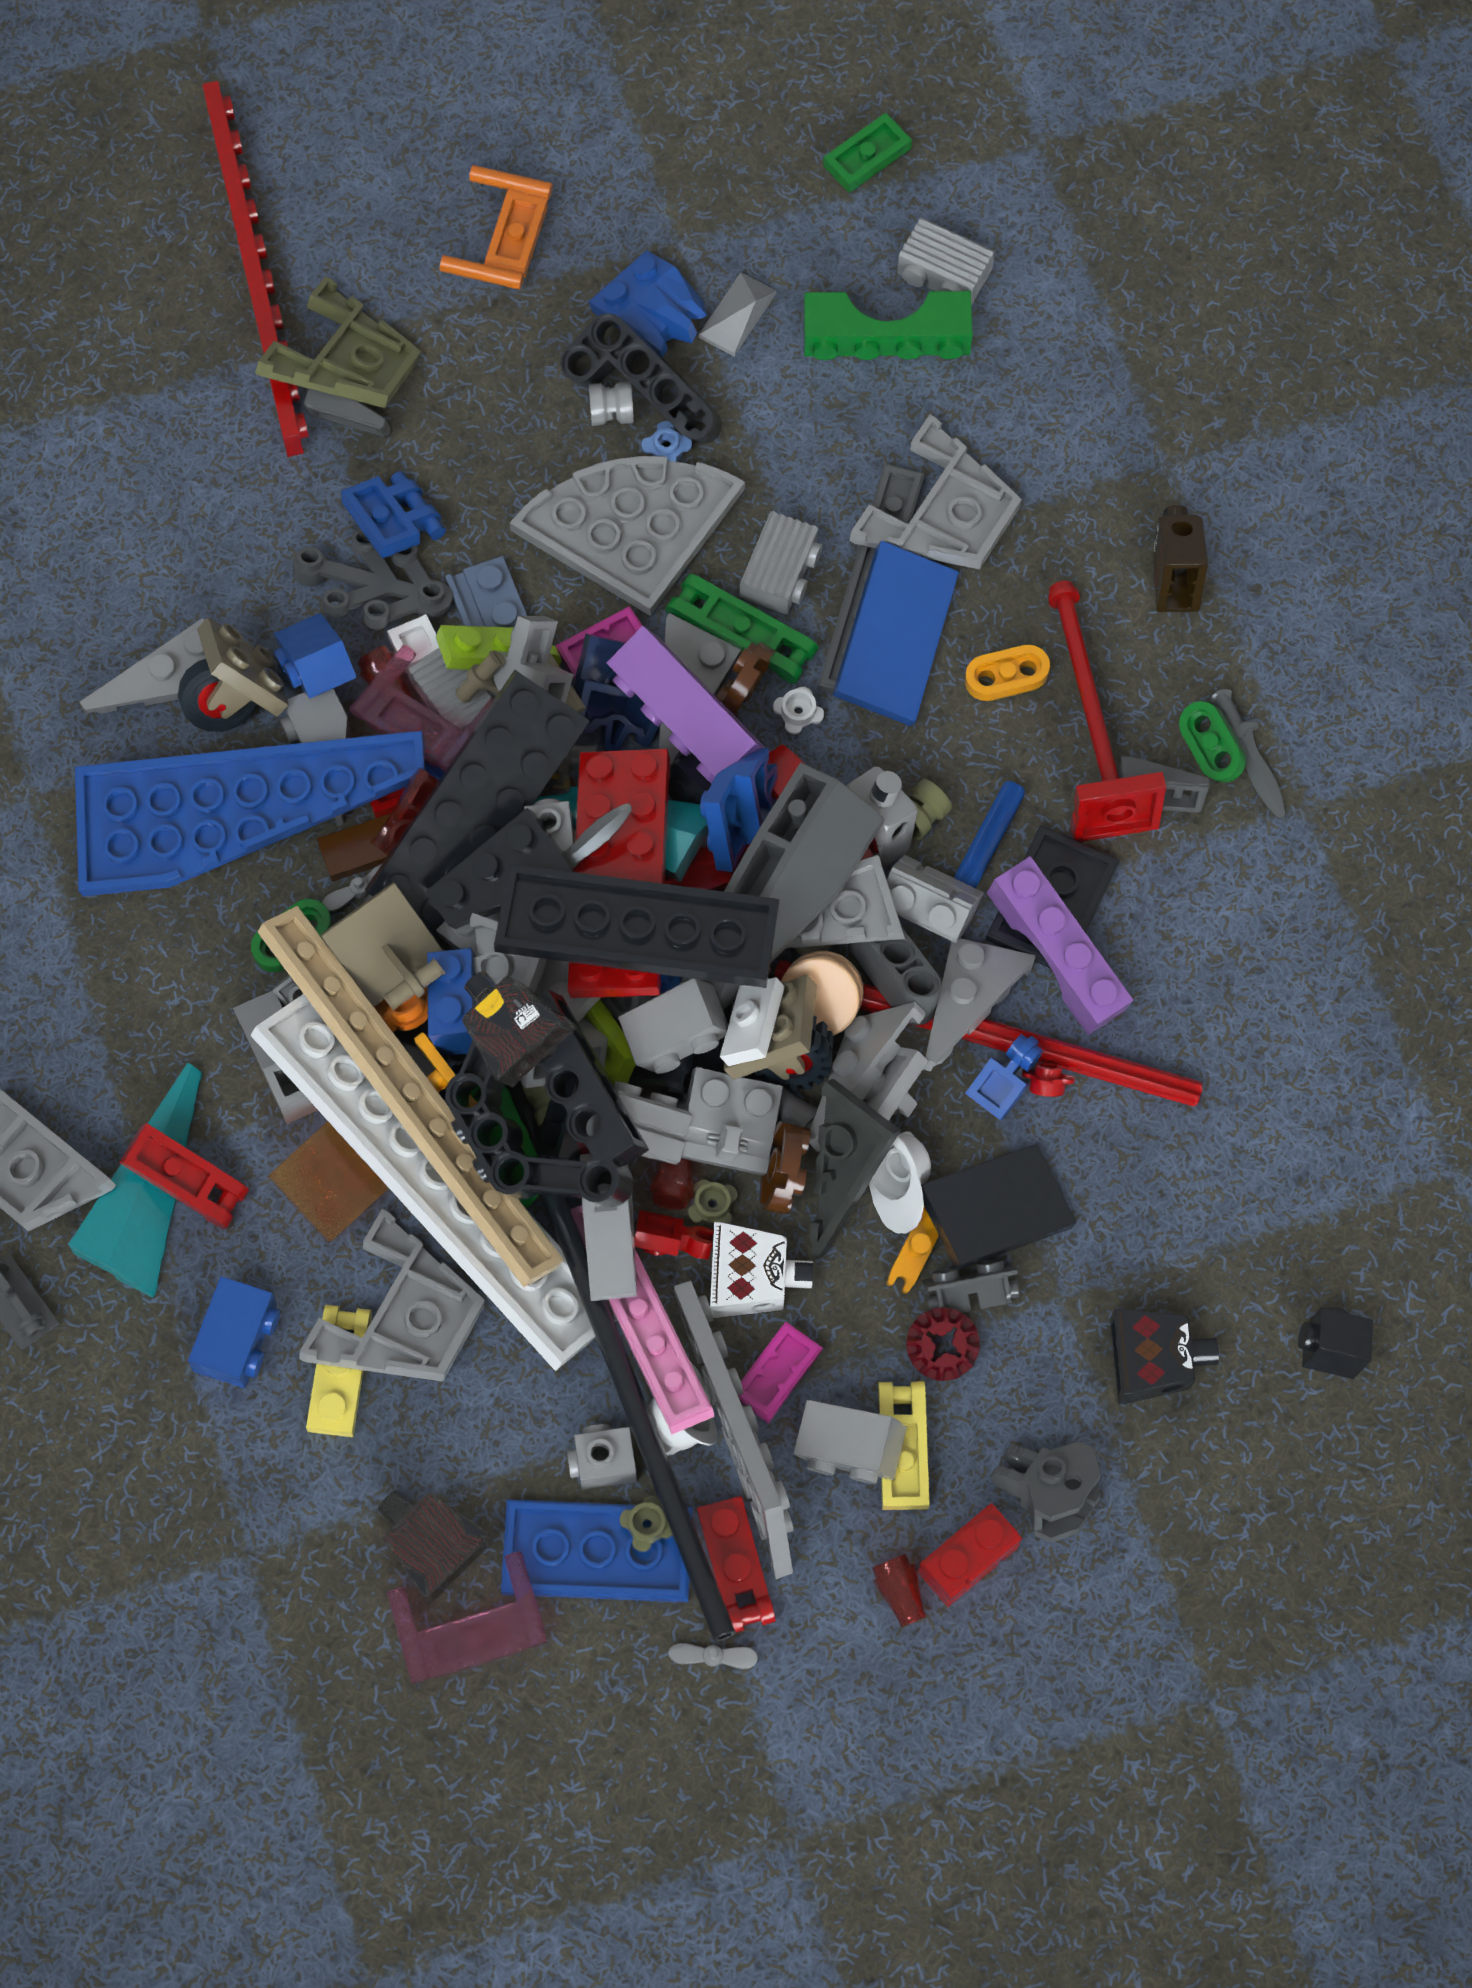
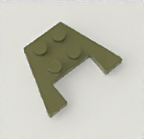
[255,276,421,408]

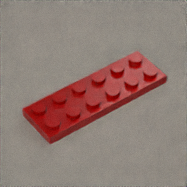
[567,749,670,998]

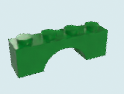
[803,291,973,360]

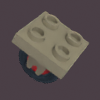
[178,617,288,732]

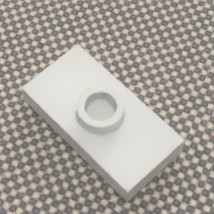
[720,977,785,1066]

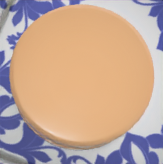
[780,950,864,1036]

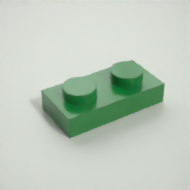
[823,113,912,193]

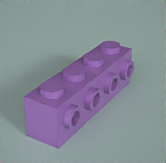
[607,625,765,784]

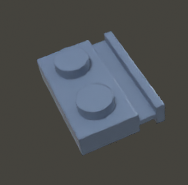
[445,556,527,627]

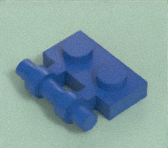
[341,471,446,558]

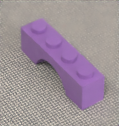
[987,856,1134,1036]

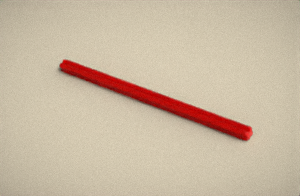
[774,960,1203,1106]

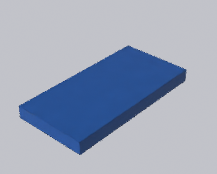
[832,540,959,726]
[501,1499,693,1603]

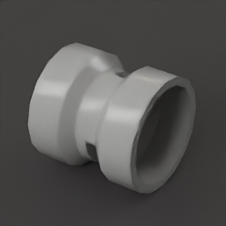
[589,381,634,426]

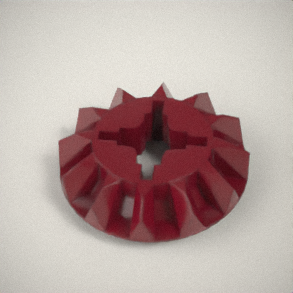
[906,1307,980,1381]

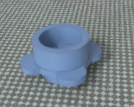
[641,421,692,462]

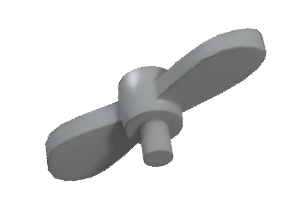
[322,864,382,913]
[668,1643,758,1669]

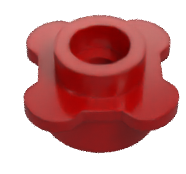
[1022,1062,1075,1097]

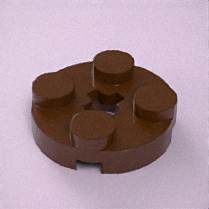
[716,642,776,718]
[759,1121,810,1214]

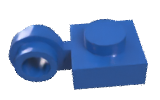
[965,1034,1044,1120]

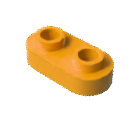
[965,645,1050,701]

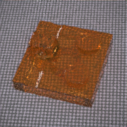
[267,1121,389,1243]

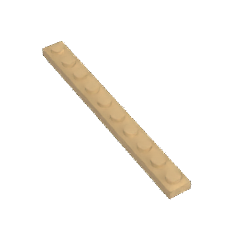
[258,906,564,1288]

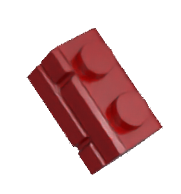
[918,1503,1022,1608]

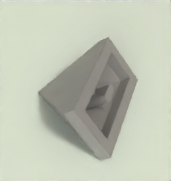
[699,272,776,356]

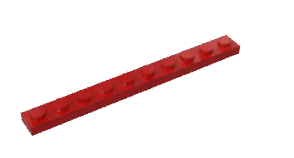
[202,81,309,457]

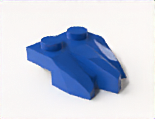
[588,250,707,357]
[700,748,777,872]

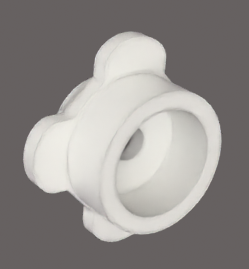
[773,687,824,735]

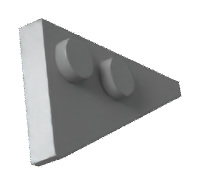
[659,613,741,773]

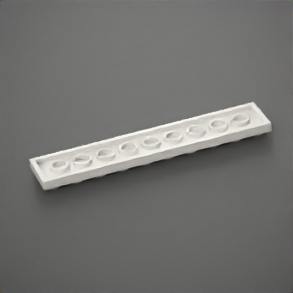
[250,994,617,1371]

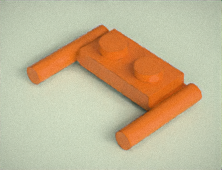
[440,165,553,290]

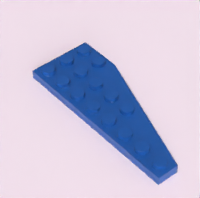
[75,731,427,896]

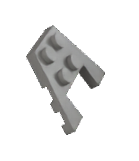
[849,415,1022,569]
[299,1209,485,1382]

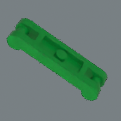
[665,574,819,684]

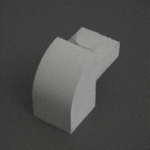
[493,616,573,704]

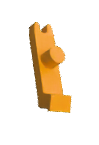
[414,1032,478,1107]
[886,1206,939,1294]

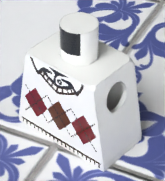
[710,1222,813,1318]

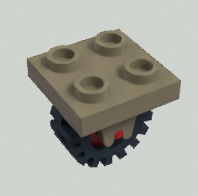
[724,975,834,1091]

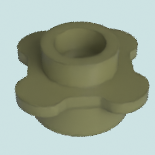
[688,1180,737,1224]
[620,1496,672,1552]

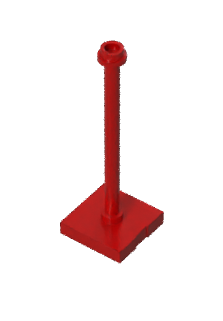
[1048,581,1166,842]

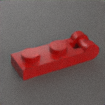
[119,1123,249,1229]
[697,1496,776,1632]

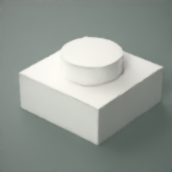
[387,614,439,673]

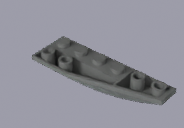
[679,762,884,1011]

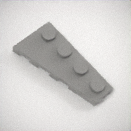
[786,855,905,948]

